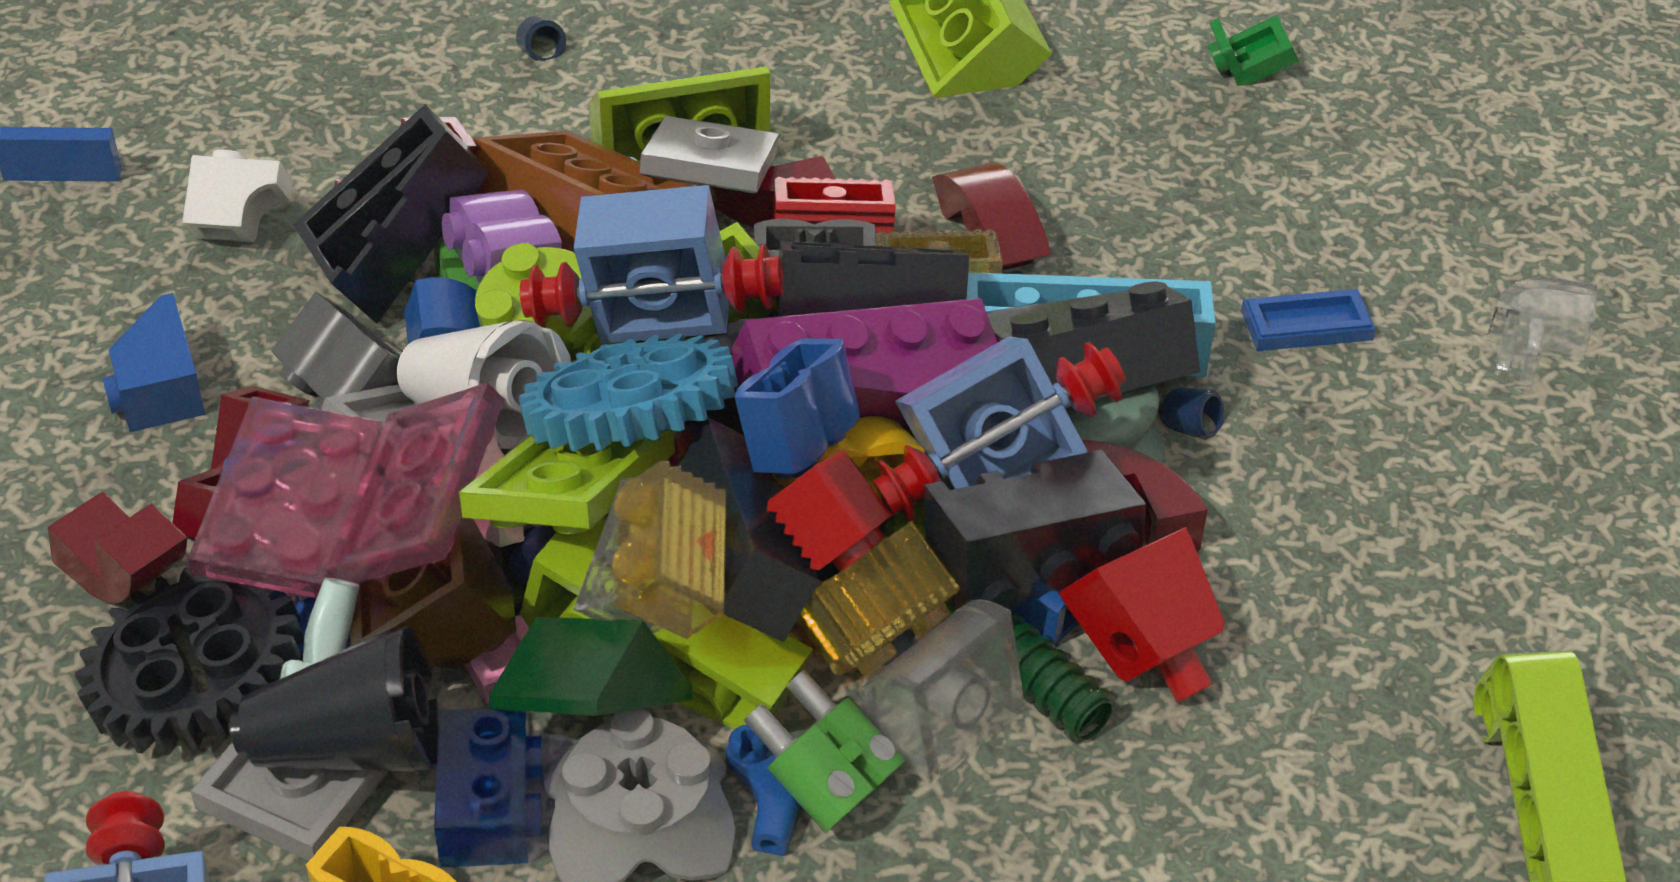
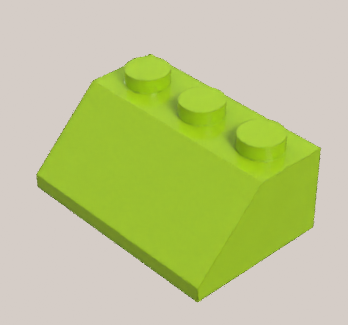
[889,0,1052,98]
[589,66,770,162]

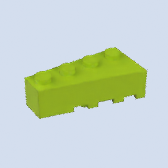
[520,518,813,729]

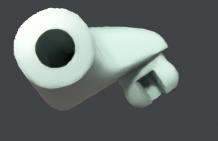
[280,578,359,679]

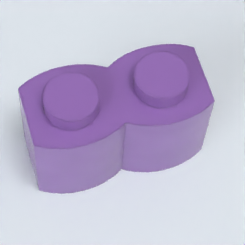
[442,189,562,284]

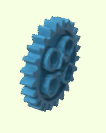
[519,334,738,451]

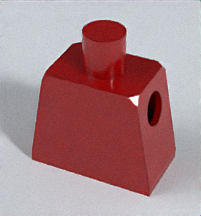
[1059,527,1225,703]

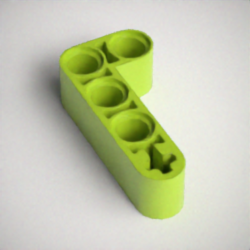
[1473,651,1627,882]

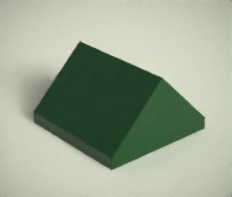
[489,617,692,716]

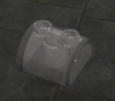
[861,600,1026,790]

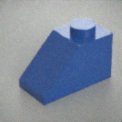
[102,293,205,432]

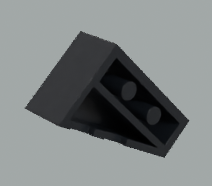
[293,104,489,324]
[776,240,970,317]
[986,281,1200,399]
[639,416,820,642]
[924,450,1146,628]

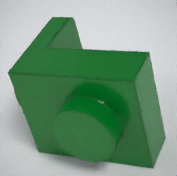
[1207,15,1299,86]

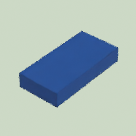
[0,127,122,182]
[1241,289,1376,351]

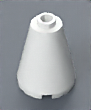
[397,320,571,450]

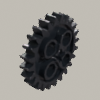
[75,563,305,755]

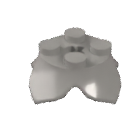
[544,708,735,882]

